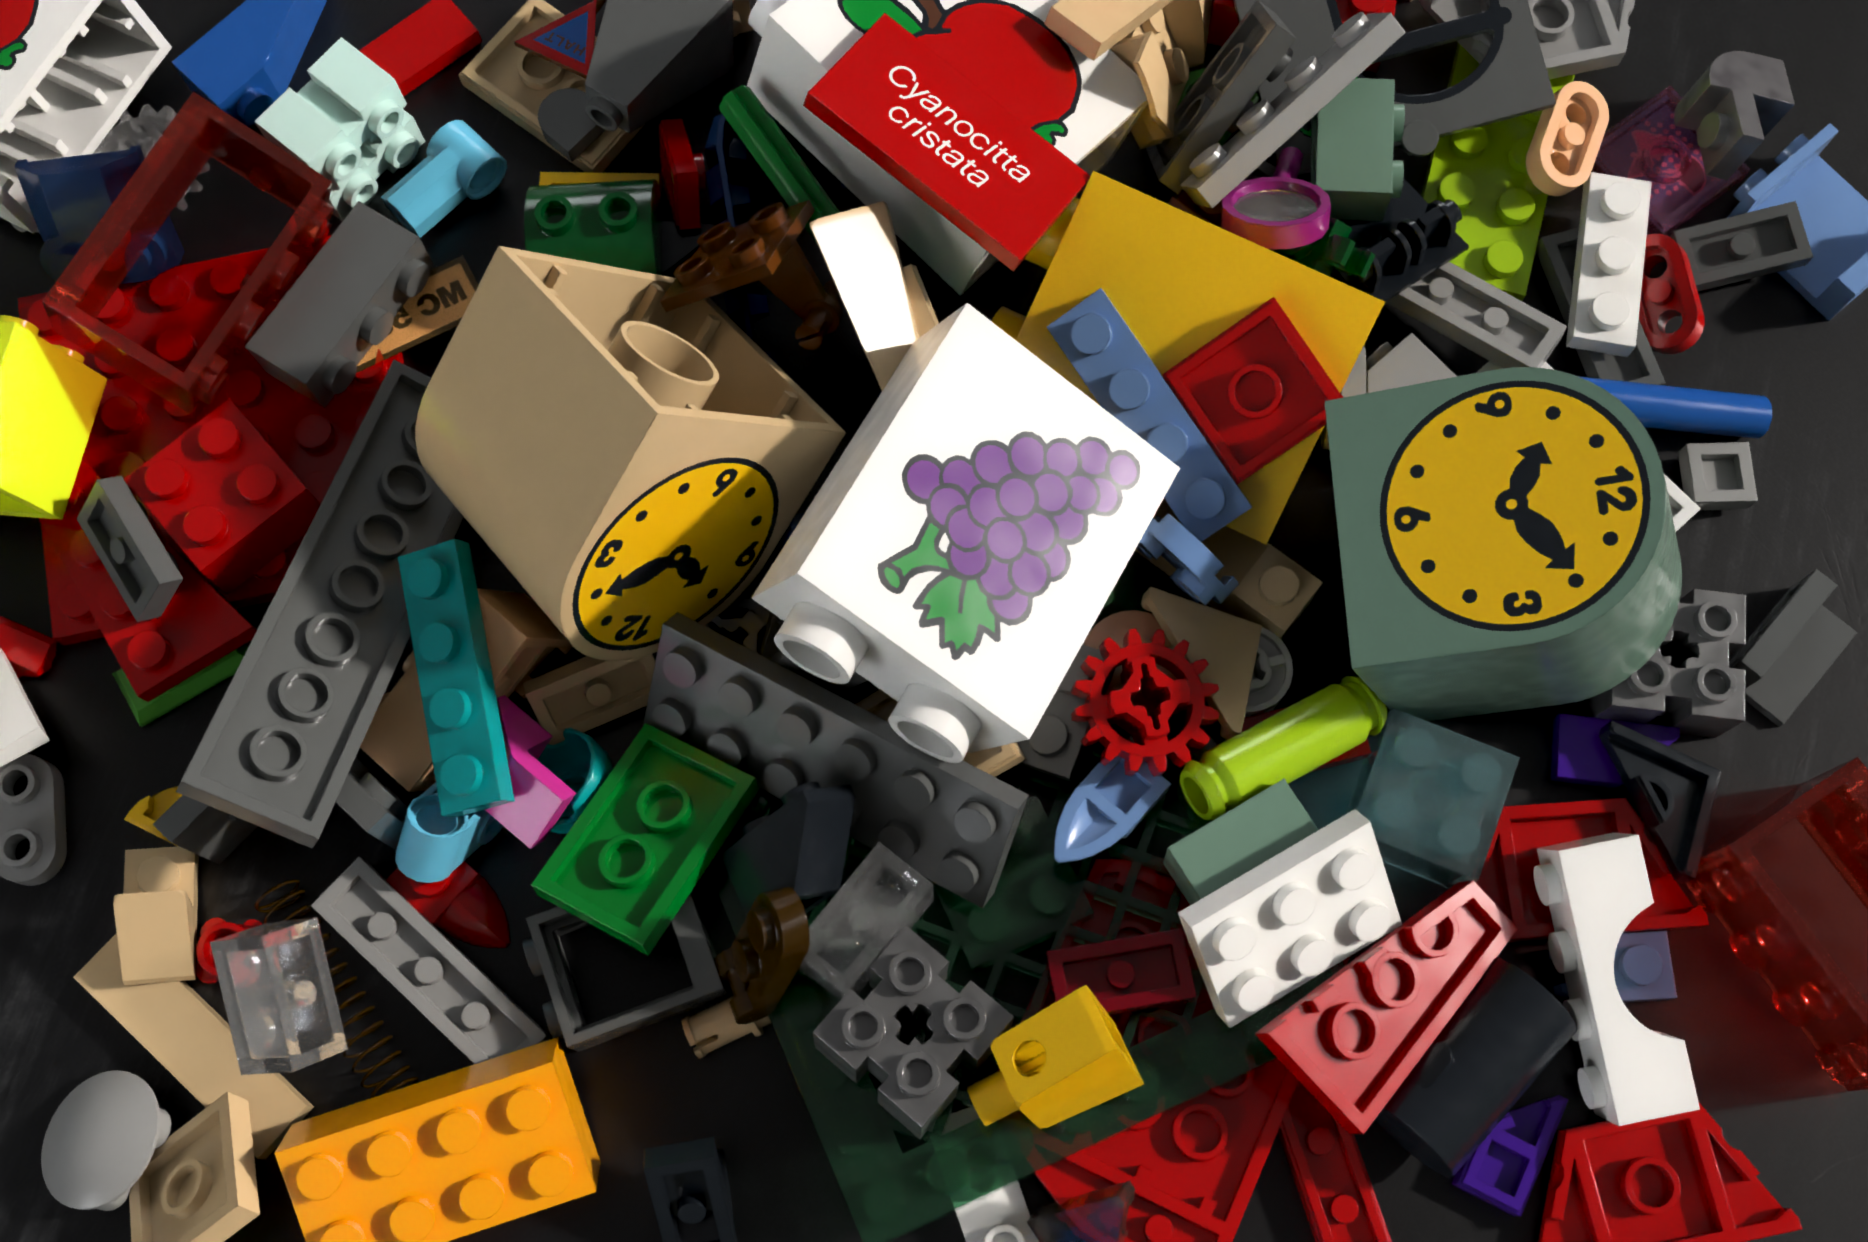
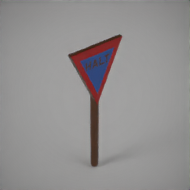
[514,0,606,79]

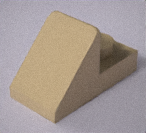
[113,846,199,985]

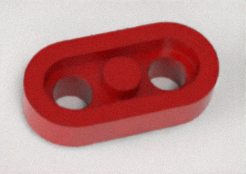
[1639,234,1705,354]

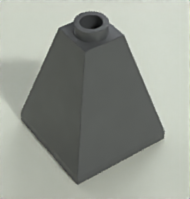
[585,0,734,133]

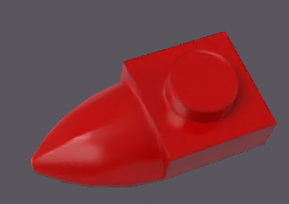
[386,861,511,948]

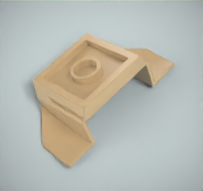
[1110,0,1212,149]

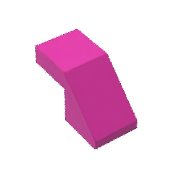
[485,695,576,849]

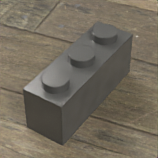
[245,201,434,408]

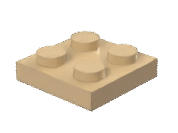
[129,1091,260,1242]

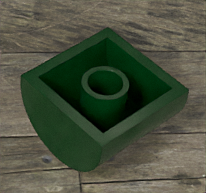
[524,179,663,276]

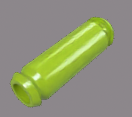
[1180,676,1387,820]

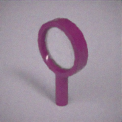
[1221,146,1331,249]

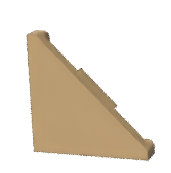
[1141,587,1262,739]

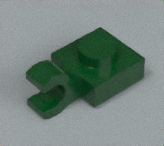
[1274,208,1376,279]

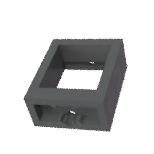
[522,889,730,1052]

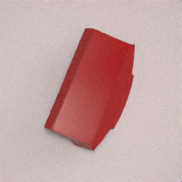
[0,616,57,678]

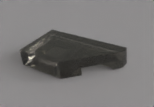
[1027,1180,1136,1242]

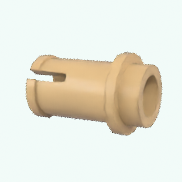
[681,996,773,1059]

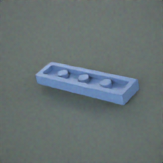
[1047,288,1253,542]

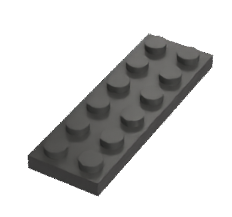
[643,612,1029,908]

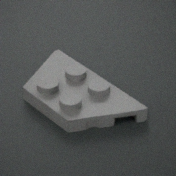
[1419,0,1635,79]

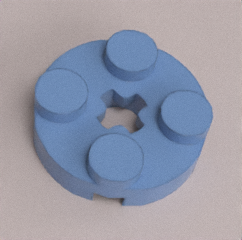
[1136,513,1239,605]

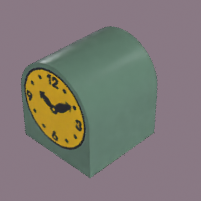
[1325,367,1682,724]

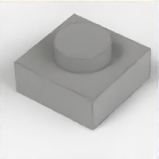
[1678,442,1758,510]

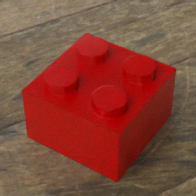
[124,398,321,595]

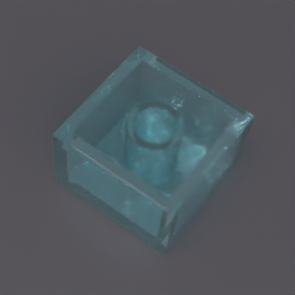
[1345,708,1520,888]

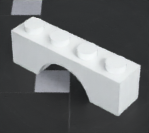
[1534,833,1700,1126]

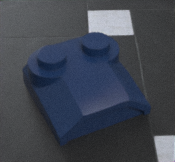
[14,145,185,289]

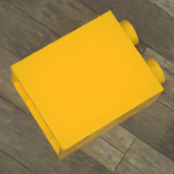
[991,171,1385,545]

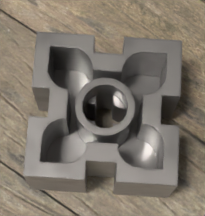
[1587,589,1746,738]
[813,926,1014,1139]

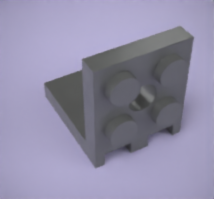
[153,756,409,865]

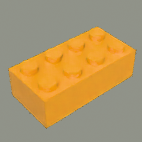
[274,1037,601,1242]

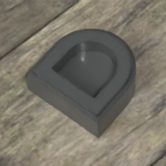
[538,88,605,162]

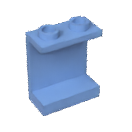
[1727,123,1868,321]

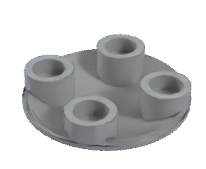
[41,1070,172,1211]

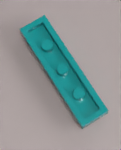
[398,539,515,817]

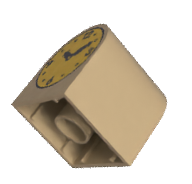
[415,246,846,661]

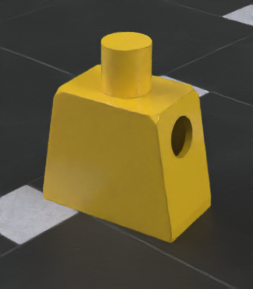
[967,985,1144,1129]

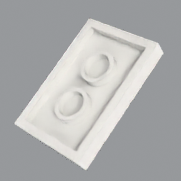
[1178,809,1402,1028]

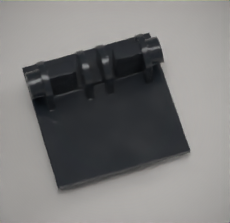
[1333,178,1469,302]

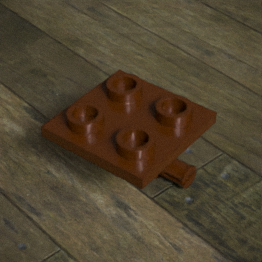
[659,200,844,350]

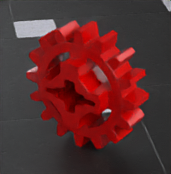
[1071,628,1220,777]

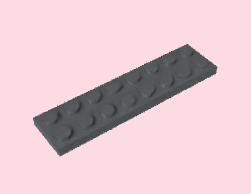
[176,360,464,849]

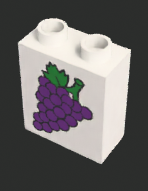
[751,303,1180,763]

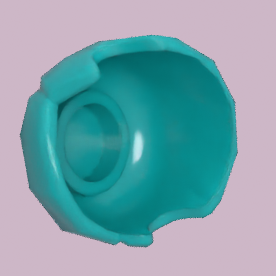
[538,728,614,834]

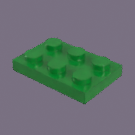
[531,723,760,956]

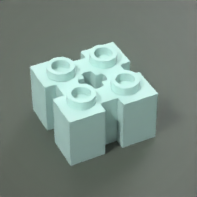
[254,37,425,221]

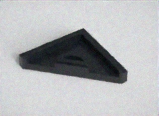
[1599,721,1722,884]

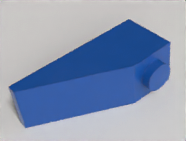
[172,0,327,137]

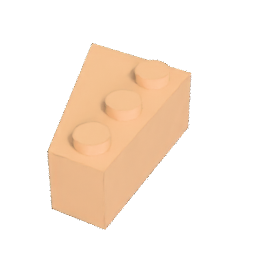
[360,588,573,792]

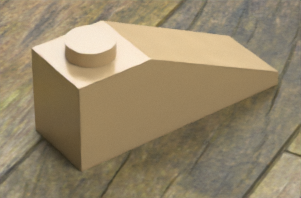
[1135,498,1323,640]

